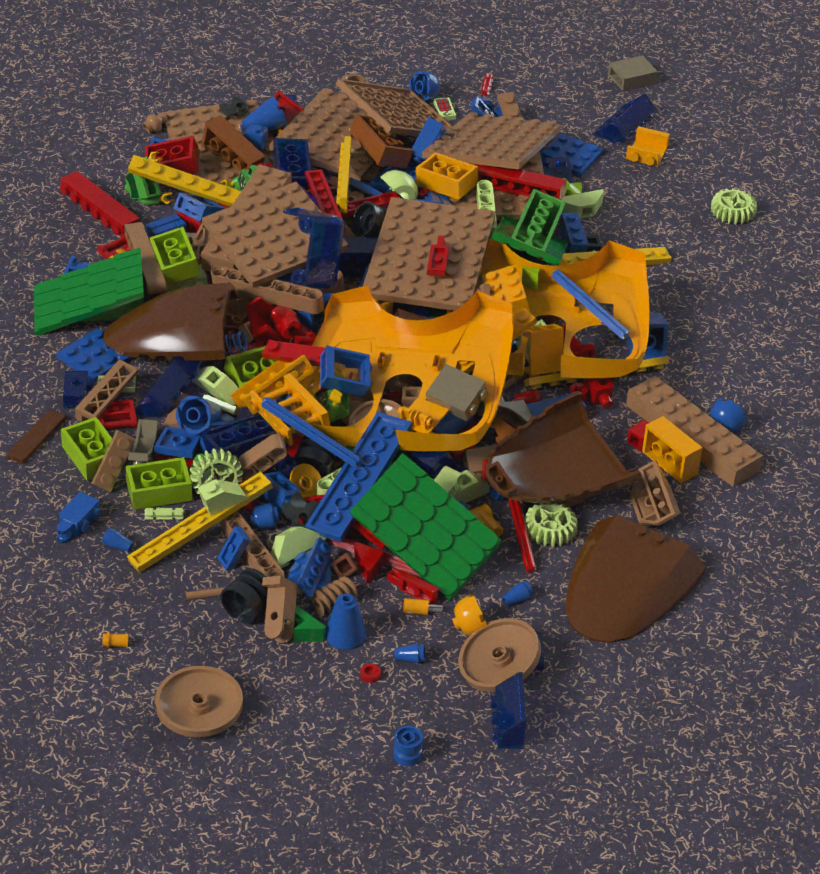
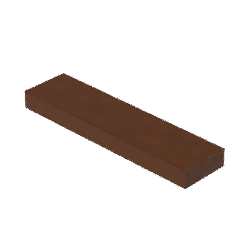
[6,409,66,464]

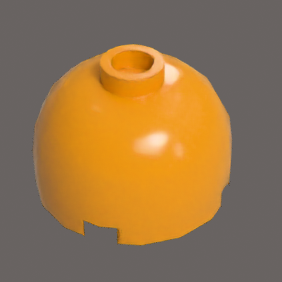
[452,594,487,636]

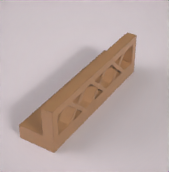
[75,359,138,422]

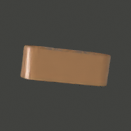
[237,434,287,479]

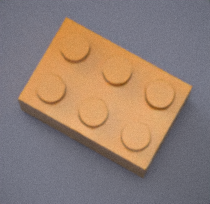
[416,152,478,200]
[482,264,531,315]
[642,416,703,484]

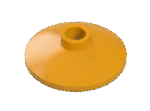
[290,464,321,497]

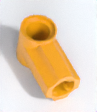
[469,504,503,538]

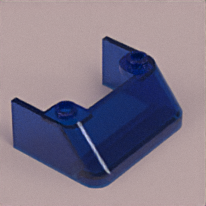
[276,207,345,289]

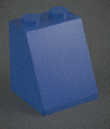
[626,313,668,359]

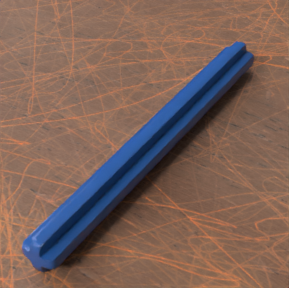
[552,269,630,340]
[262,397,361,467]

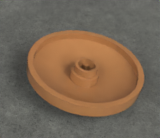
[458,618,541,692]
[155,666,243,737]

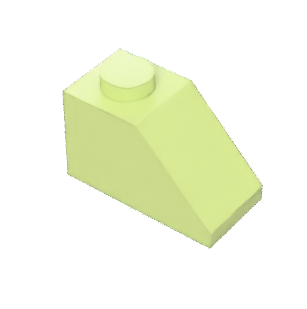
[198,479,247,516]

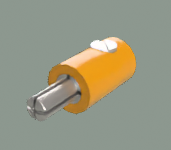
[403,598,443,615]

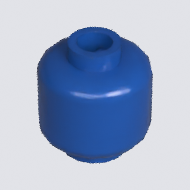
[250,503,281,531]

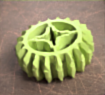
[711,188,757,225]
[190,448,243,494]
[524,502,578,548]

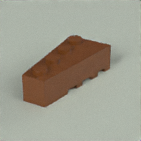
[350,114,413,168]
[201,115,265,171]

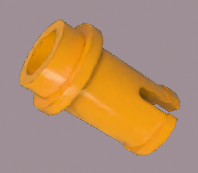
[102,632,129,648]

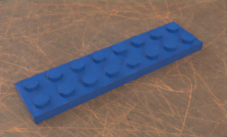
[305,412,413,542]

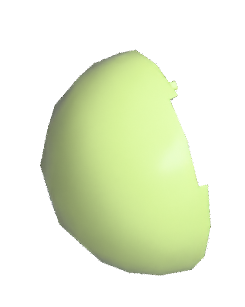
[380,170,418,200]

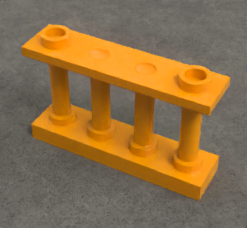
[230,355,314,414]
[249,373,330,446]

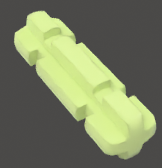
[145,508,184,520]

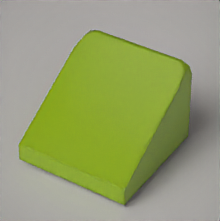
[522,267,540,290]

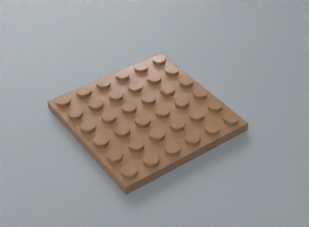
[336,78,452,138]
[202,182,349,287]

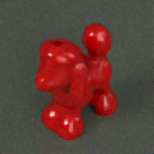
[271,306,317,340]

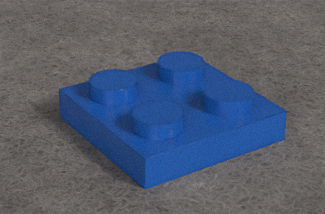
[154,426,203,459]

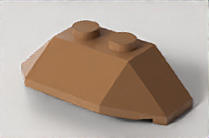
[630,460,680,525]

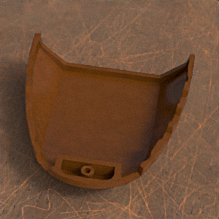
[103,282,237,361]
[486,391,641,503]
[565,515,706,643]

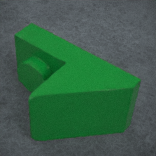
[293,605,326,642]

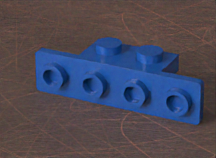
[287,537,332,598]

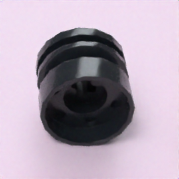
[351,202,387,244]
[291,433,338,479]
[220,568,268,624]

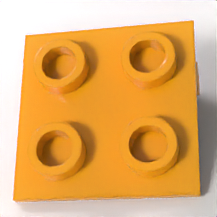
[398,397,450,433]

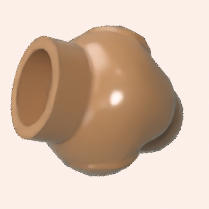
[142,113,168,134]

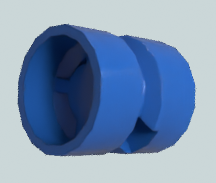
[393,726,423,766]

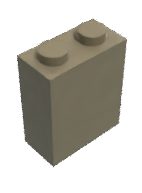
[608,55,658,91]
[425,364,488,422]

